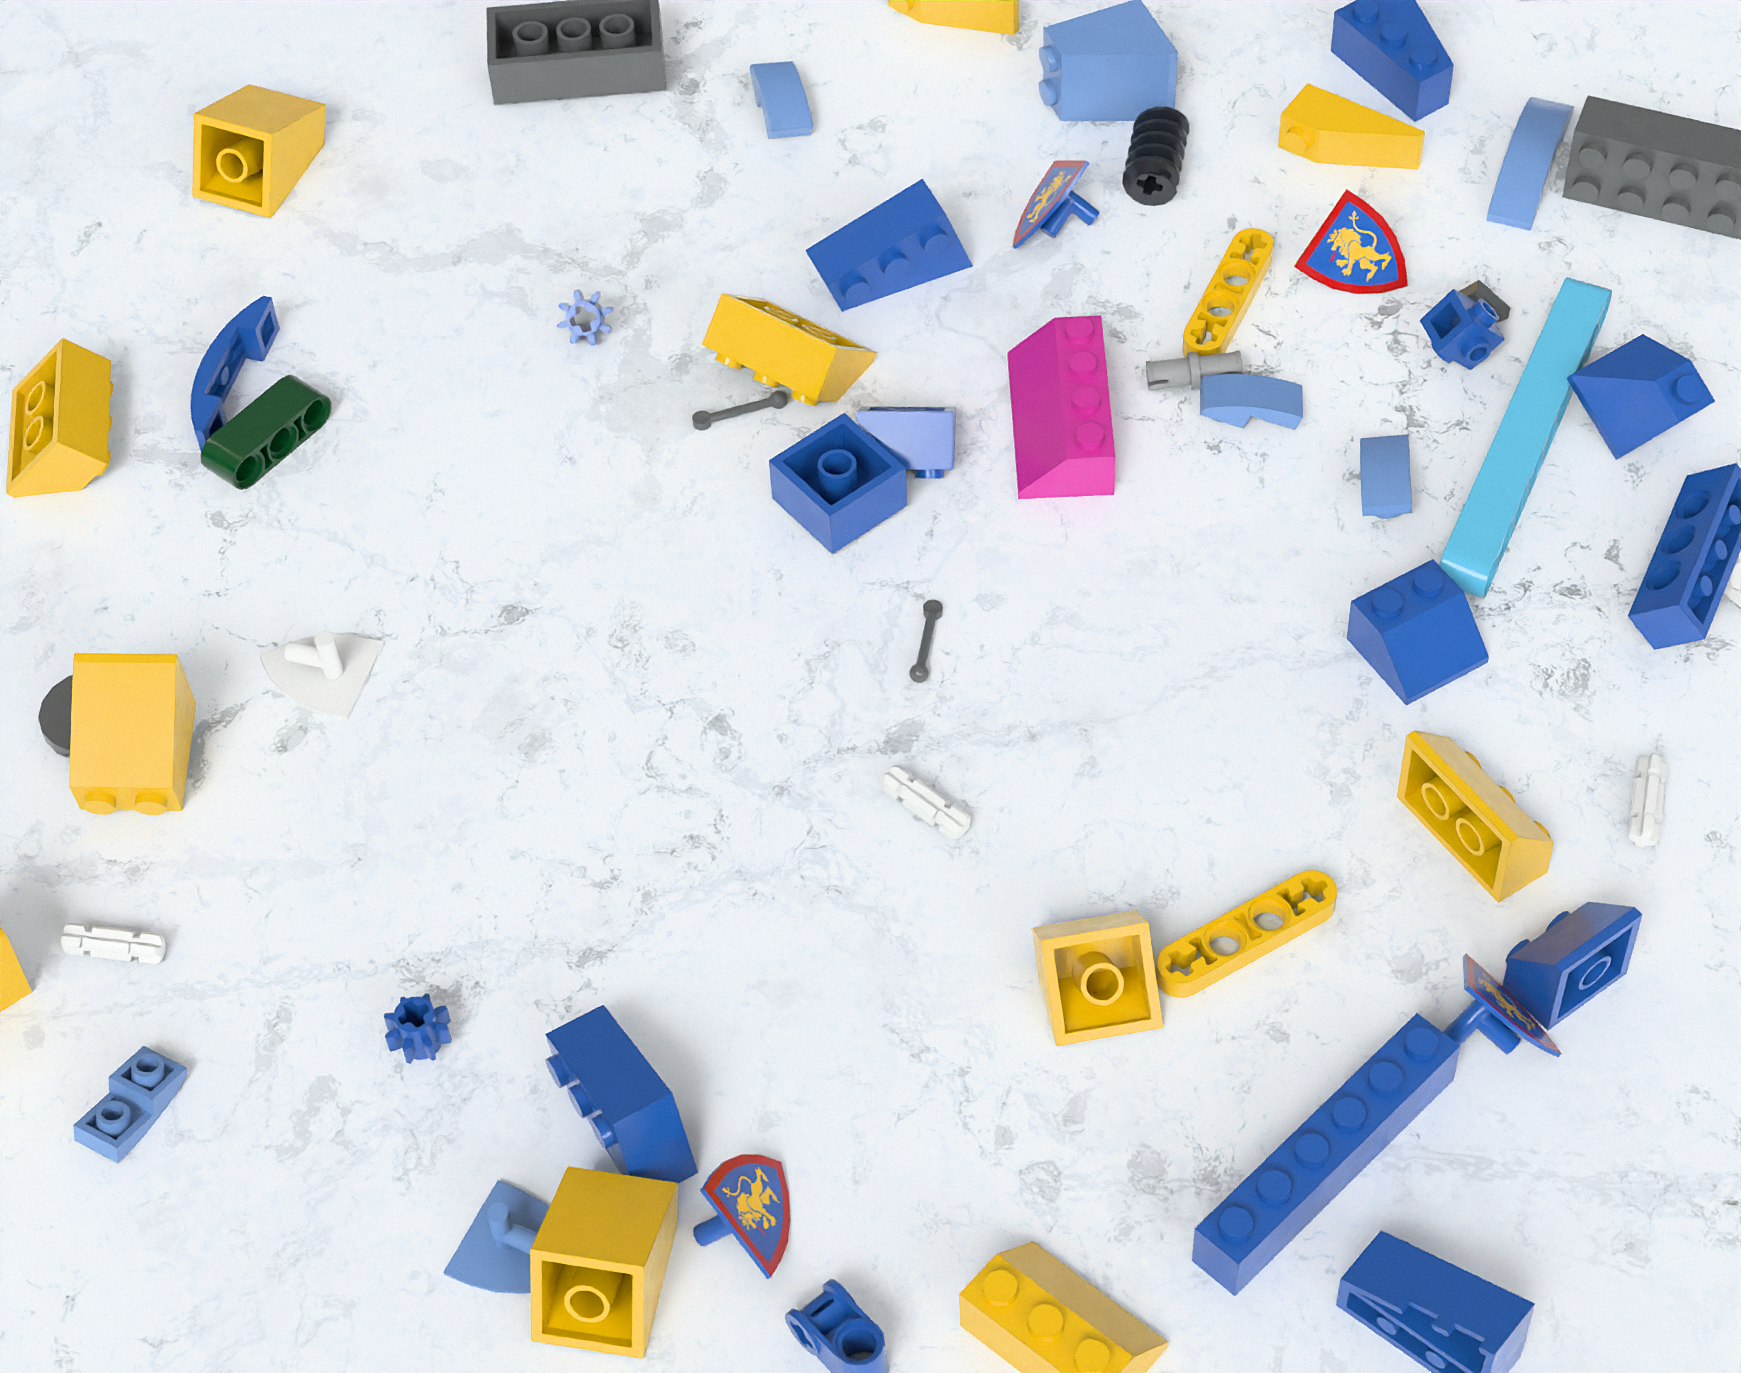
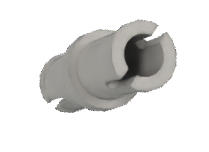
[1146,350,1243,391]

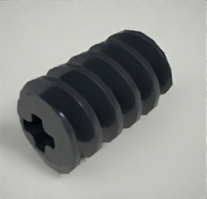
[1122,106,1190,206]

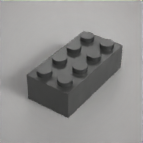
[486,0,666,105]
[1562,95,1741,240]

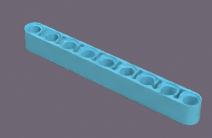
[1439,277,1612,598]

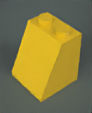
[192,84,326,218]
[69,653,197,815]
[530,1166,678,1359]

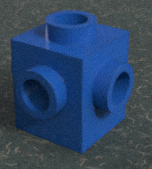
[1419,289,1505,370]

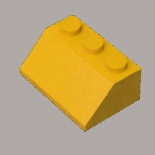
[702,293,877,406]
[6,338,113,498]
[1397,730,1554,903]
[959,1241,1169,1373]

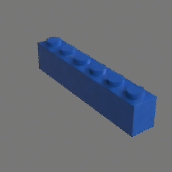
[1192,1013,1461,1297]

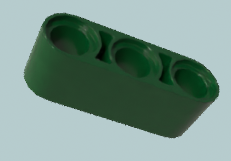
[200,375,332,490]

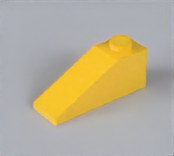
[888,0,1019,35]
[1278,83,1425,169]

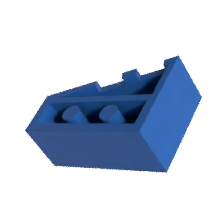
[1331,0,1454,122]
[805,178,973,312]
[545,1005,698,1184]
[1336,1230,1535,1373]

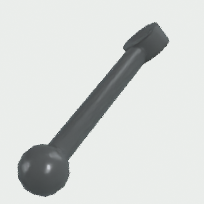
[692,391,788,431]
[909,600,943,683]

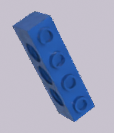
[1628,463,1741,650]

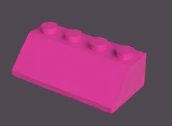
[1007,315,1115,499]

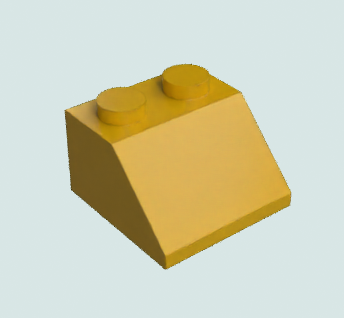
[1031,910,1163,1046]

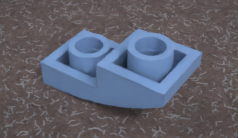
[749,61,813,139]
[1200,374,1303,430]
[1360,434,1412,519]
[73,1046,187,1163]

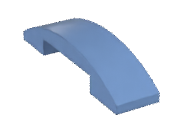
[1486,97,1574,231]

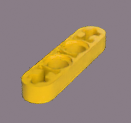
[1182,228,1274,358]
[1156,870,1337,998]

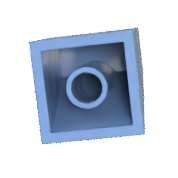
[1039,0,1178,121]

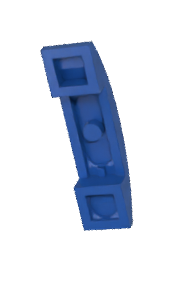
[190,296,280,452]

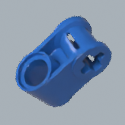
[785,1279,889,1373]

